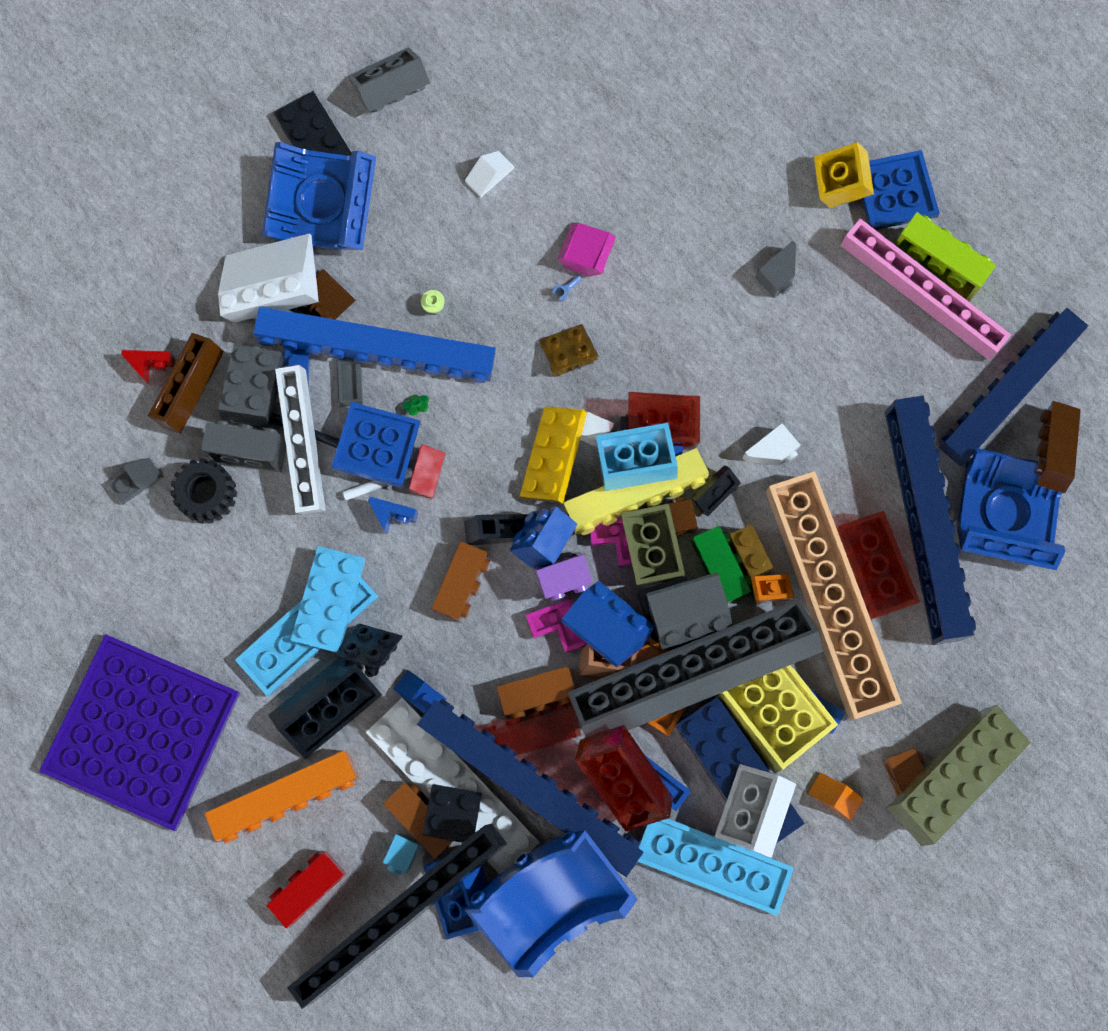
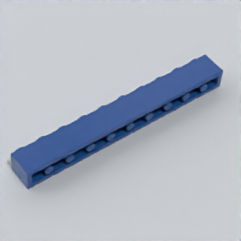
[253,307,496,383]

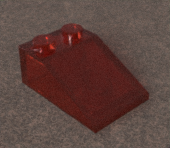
[628,392,700,450]

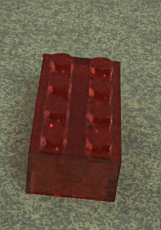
[837,510,920,621]
[575,725,673,832]

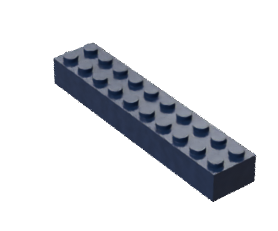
[885,395,976,645]
[416,699,644,877]

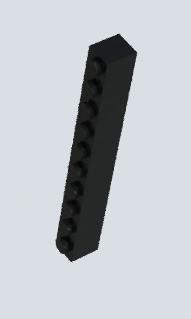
[287,823,507,1009]

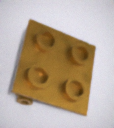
[539,324,599,377]

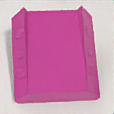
[557,223,616,276]

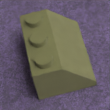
[621,504,685,586]

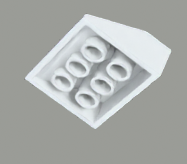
[218,234,319,323]

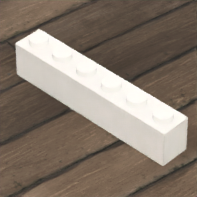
[275,365,326,515]

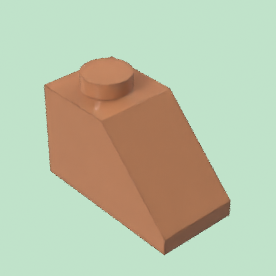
[579,644,636,678]

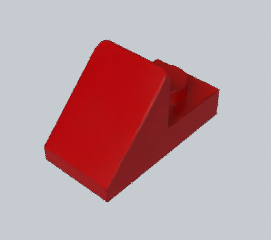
[121,350,175,384]

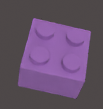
[533,551,593,601]

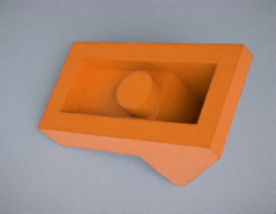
[751,574,794,605]

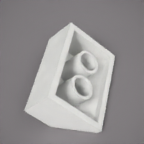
[715,764,796,858]

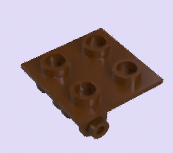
[296,269,356,320]

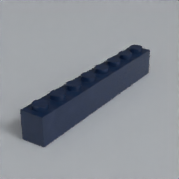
[939,308,1089,467]

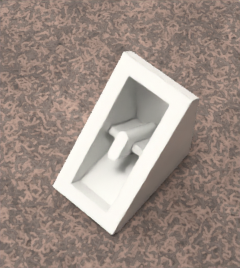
[465,151,514,198]

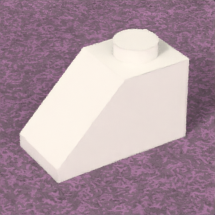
[743,424,801,465]

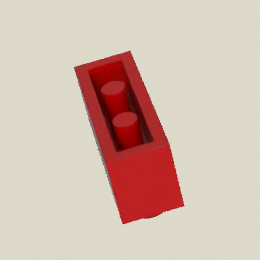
[266,852,347,929]

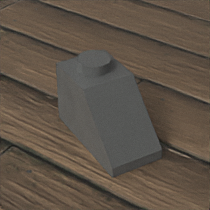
[756,241,796,298]

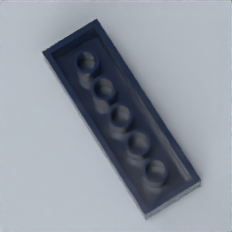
[675,697,805,844]

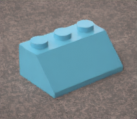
[596,423,678,491]

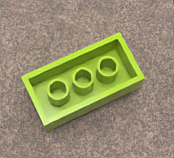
[895,212,997,302]

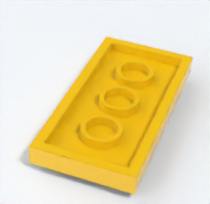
[519,406,587,504]

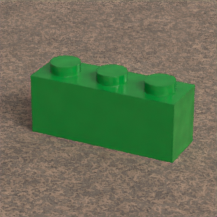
[691,526,752,604]

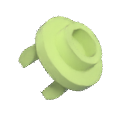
[421,290,445,314]

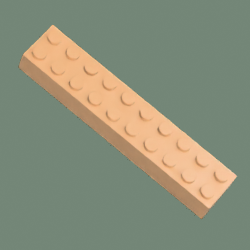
[765,471,902,721]

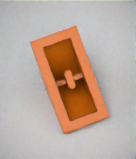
[807,772,863,821]

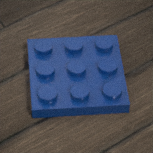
[862,150,940,230]
[331,402,421,488]

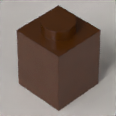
[669,498,698,536]

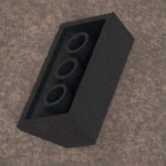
[268,658,382,759]

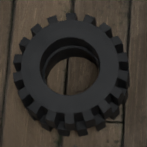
[170,459,237,524]

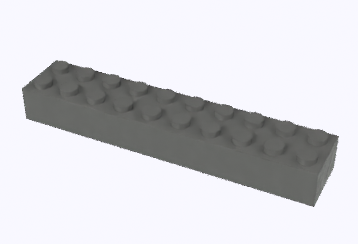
[568,599,823,746]

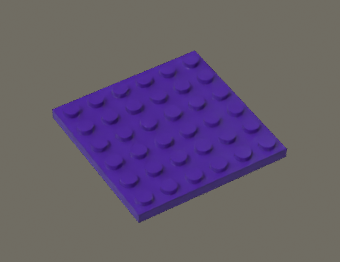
[39,634,241,831]

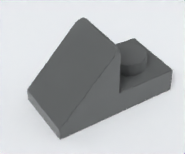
[108,458,163,505]

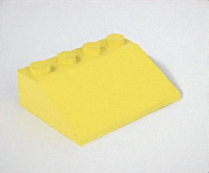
[714,665,838,774]

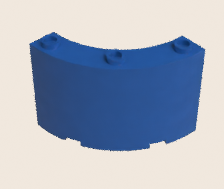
[465,830,638,977]

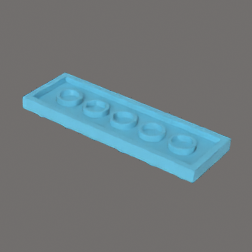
[235,578,379,697]
[638,812,794,916]

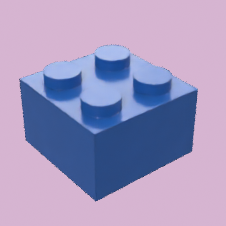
[509,507,578,567]

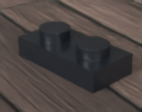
[691,465,741,517]

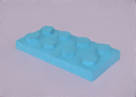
[290,546,366,653]

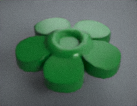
[403,394,429,416]

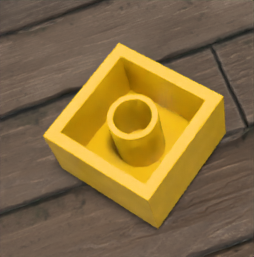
[814,142,874,208]

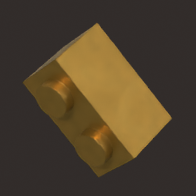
[729,524,773,581]

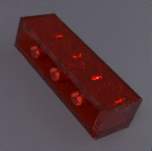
[481,704,581,756]

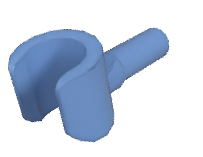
[553,275,582,301]

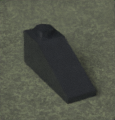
[464,514,528,545]

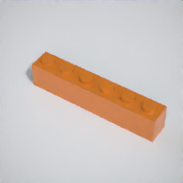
[204,750,359,844]

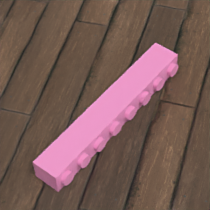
[841,219,1011,361]

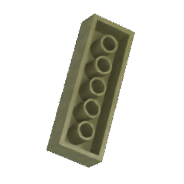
[887,705,1031,846]

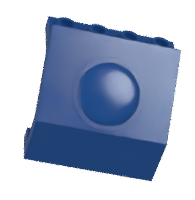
[261,142,376,250]
[957,448,1065,570]

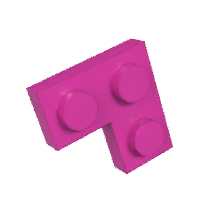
[590,517,632,567]
[526,598,587,654]

